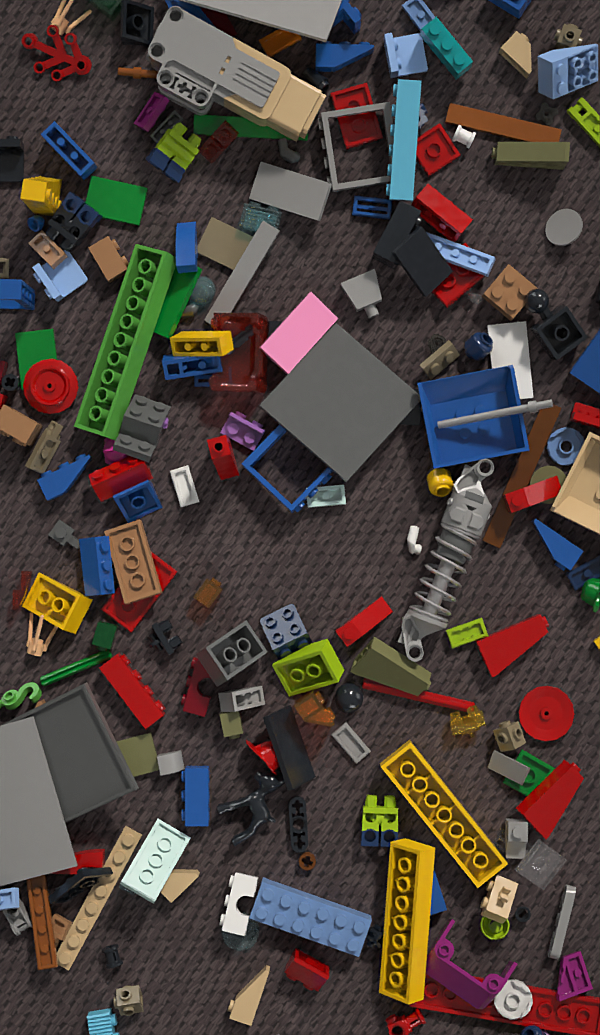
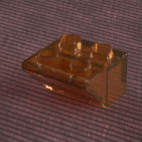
[294,690,336,727]

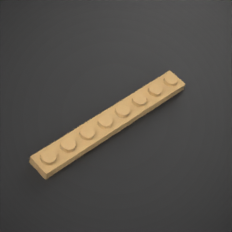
[57,826,142,970]

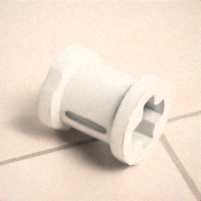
[452,125,476,149]

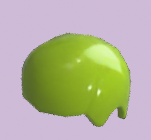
[480,916,510,940]

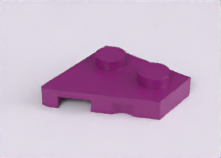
[556,951,593,1001]

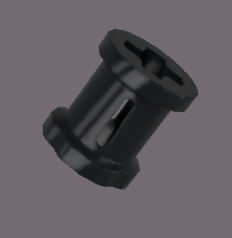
[1,374,21,392]
[101,944,123,969]

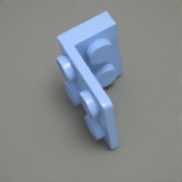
[384,33,428,78]

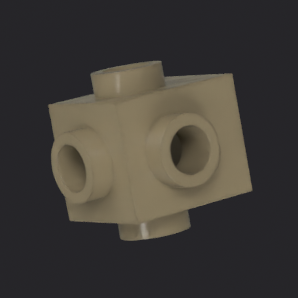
[554,24,583,49]
[493,720,526,752]
[114,985,144,1016]

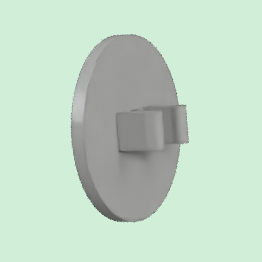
[545,209,583,246]

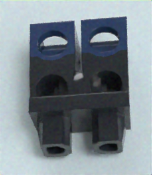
[46,192,103,252]

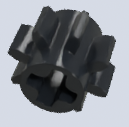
[366,924,384,950]

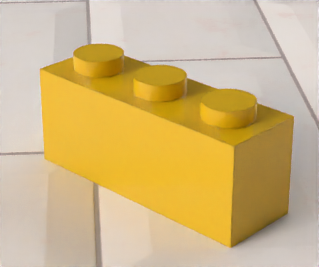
[170,331,234,356]

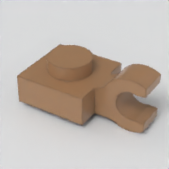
[52,914,73,948]

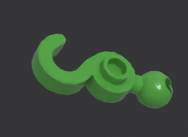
[0,682,42,710]

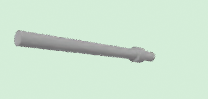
[437,399,553,429]

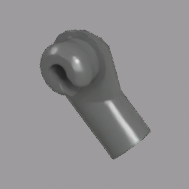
[277,138,300,163]
[181,303,198,319]

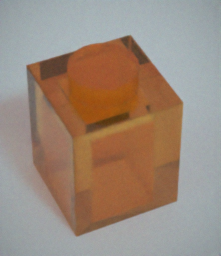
[194,577,223,608]

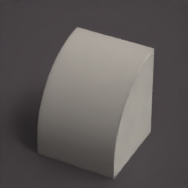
[157,750,185,776]

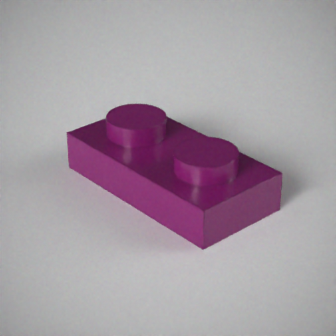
[133,92,169,132]

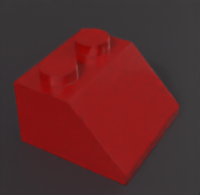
[284,948,329,991]

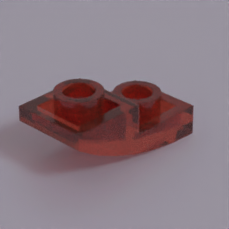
[199,120,239,164]

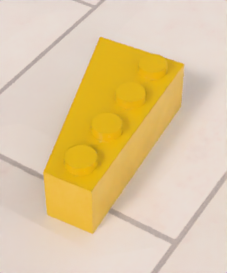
[20,176,62,216]

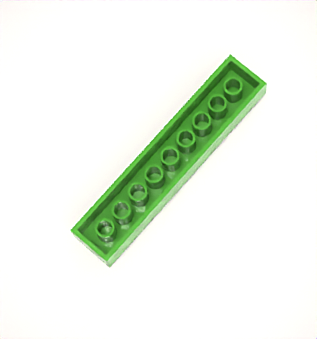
[74,244,176,441]

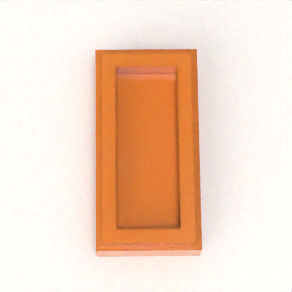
[259,29,302,57]

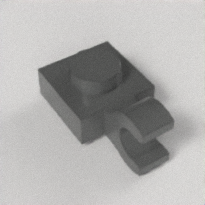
[48,519,80,549]

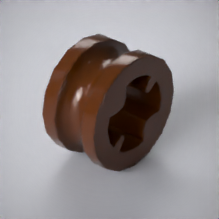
[299,852,316,870]

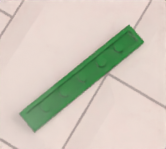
[193,114,308,141]

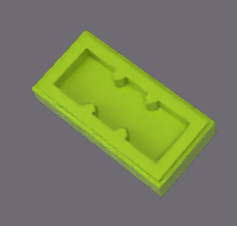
[445,617,488,649]

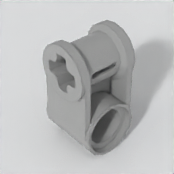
[3,898,33,936]

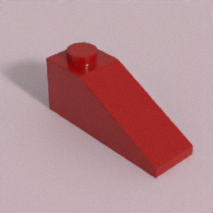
[502,475,561,513]
[336,596,393,647]

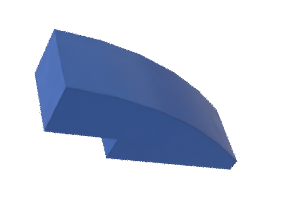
[176,222,198,273]

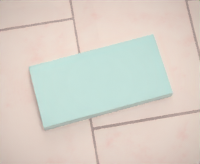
[120,819,190,904]

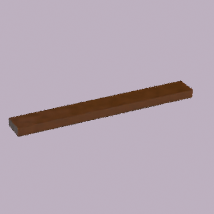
[482,400,561,548]

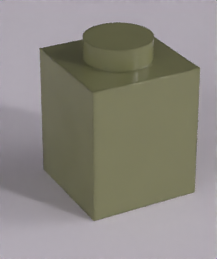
[220,711,244,739]

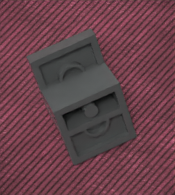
[113,394,171,462]

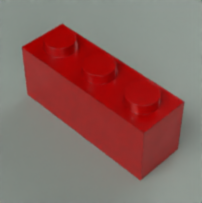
[411,184,473,242]
[89,456,153,502]

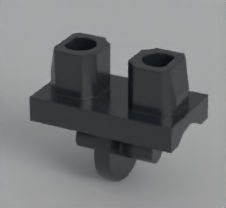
[148,619,183,655]

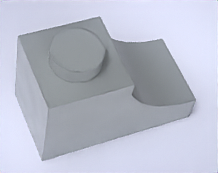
[218,686,265,712]
[505,818,528,859]

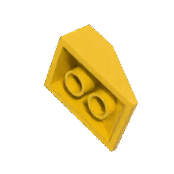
[22,572,93,634]

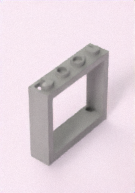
[318,102,394,192]

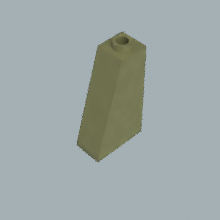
[491,142,570,170]
[350,637,431,696]

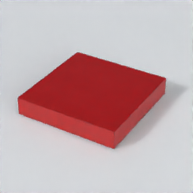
[416,123,461,177]

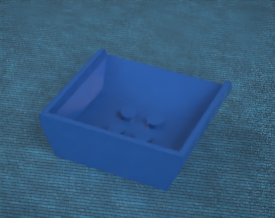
[417,365,529,469]

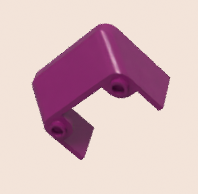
[426,919,517,1009]

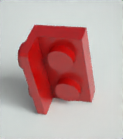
[570,402,600,429]

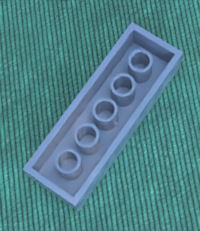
[250,877,372,957]

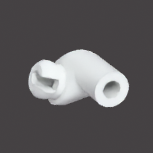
[407,526,422,555]

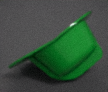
[581,578,600,612]

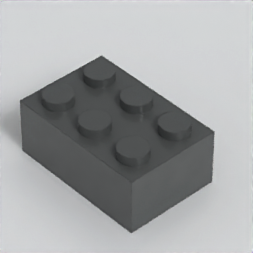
[196,620,268,687]

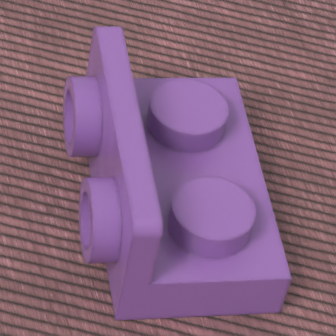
[220,411,265,451]

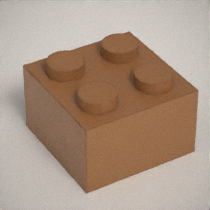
[482,264,538,321]
[0,405,43,447]

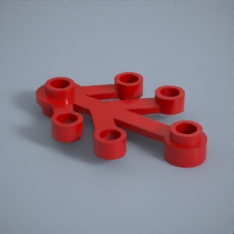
[21,25,92,81]

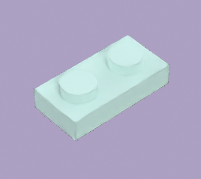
[306,485,346,508]

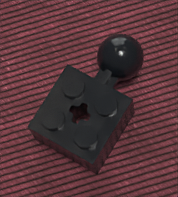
[524,289,588,360]

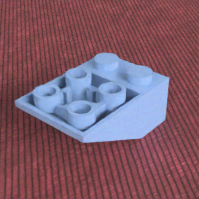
[538,44,598,99]

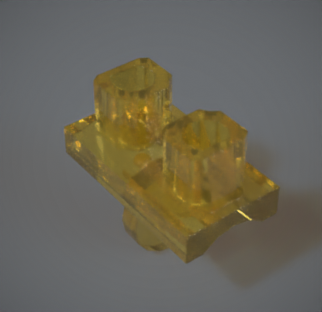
[449,705,486,738]

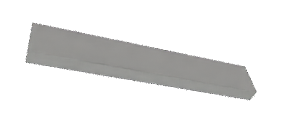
[204,221,280,330]

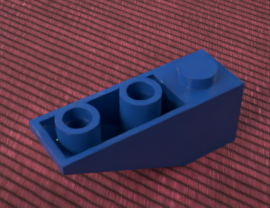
[316,41,374,72]
[37,453,92,501]

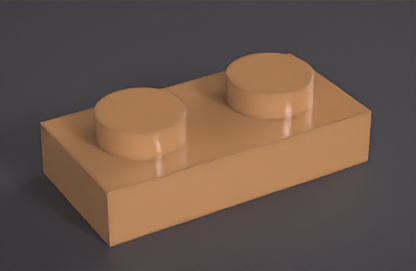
[28,231,68,269]

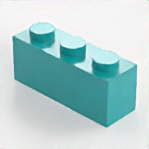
[420,16,473,80]

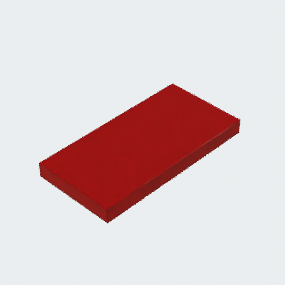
[101,552,178,633]

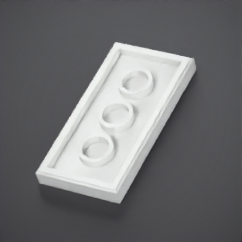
[487,321,533,399]

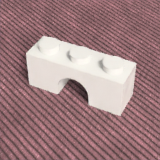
[220,872,259,936]

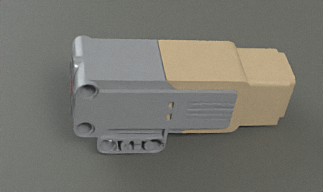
[145,6,326,142]

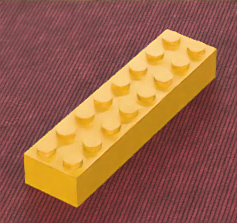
[380,740,508,888]
[379,838,435,1005]

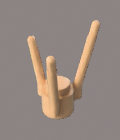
[51,0,92,36]
[26,612,58,656]

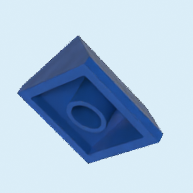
[113,480,163,523]

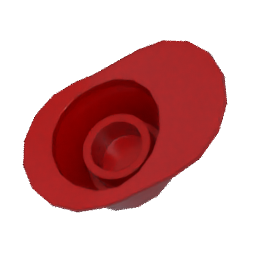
[246,740,279,775]

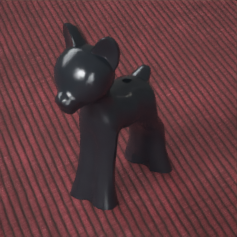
[217,771,285,846]

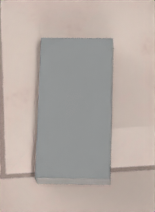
[331,722,371,764]

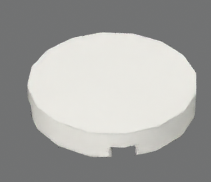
[494,979,533,1020]

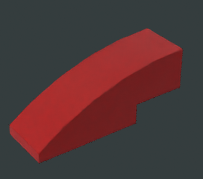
[52,849,105,874]

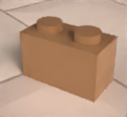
[88,236,129,283]

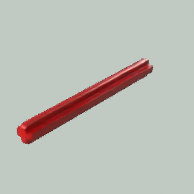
[362,678,475,713]

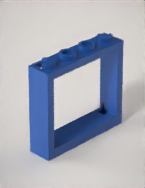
[0,279,35,310]
[242,424,333,513]

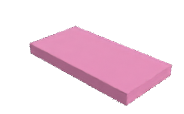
[259,292,338,374]

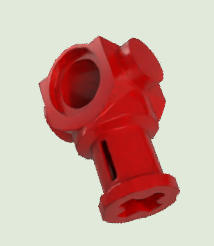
[385,1008,426,1035]

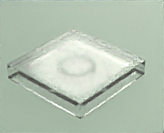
[515,839,567,890]

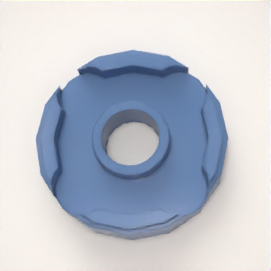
[547,427,585,466]

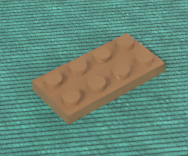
[104,519,162,605]

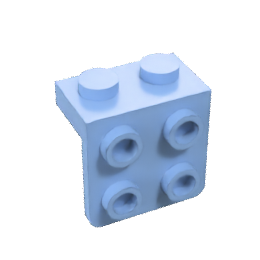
[32,250,88,302]

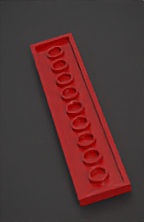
[409,973,600,1035]

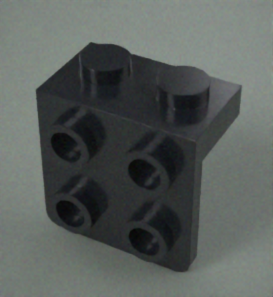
[0,136,24,182]

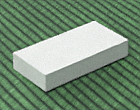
[170,465,199,507]

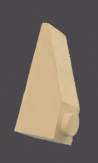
[227,965,270,1026]

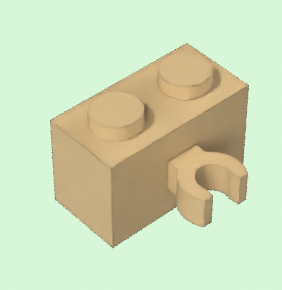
[480,875,518,924]

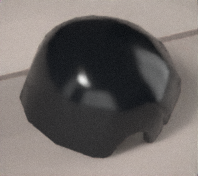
[334,683,363,713]

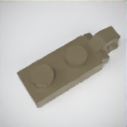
[25,421,63,474]

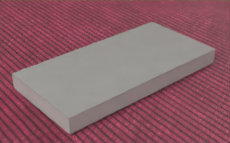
[249,162,332,221]

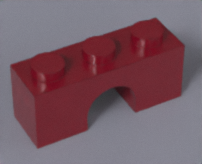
[181,657,211,717]

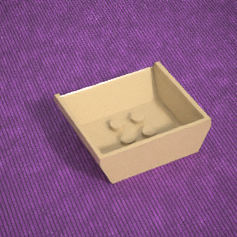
[550,432,600,535]

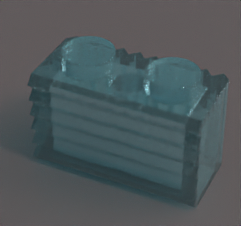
[239,201,282,232]

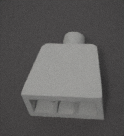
[341,269,382,319]

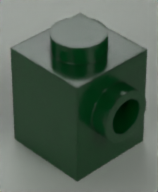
[92,621,119,651]

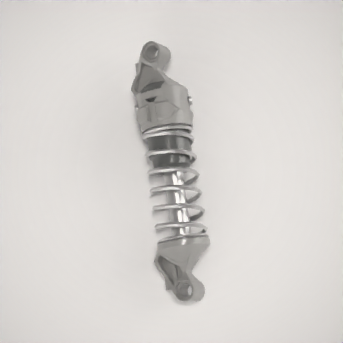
[398,459,494,662]

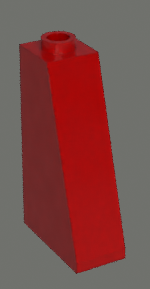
[207,435,239,480]
[475,614,549,677]
[516,760,584,839]

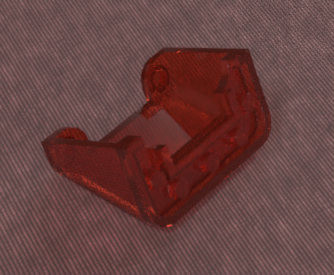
[209,313,268,393]

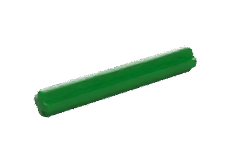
[40,649,112,687]

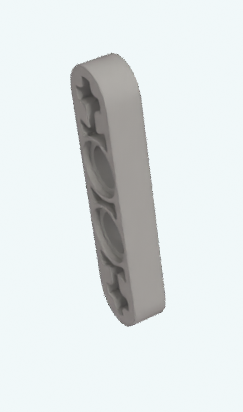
[548,885,576,960]

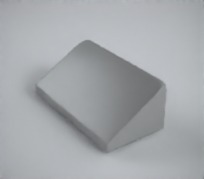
[488,750,531,785]

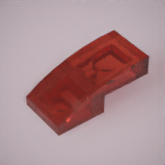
[12,571,32,609]

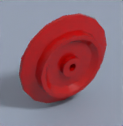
[23,359,79,414]
[518,686,574,741]

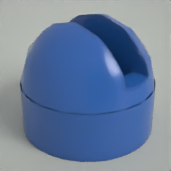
[28,215,44,232]

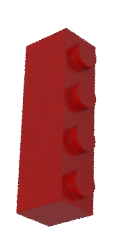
[99,653,165,729]

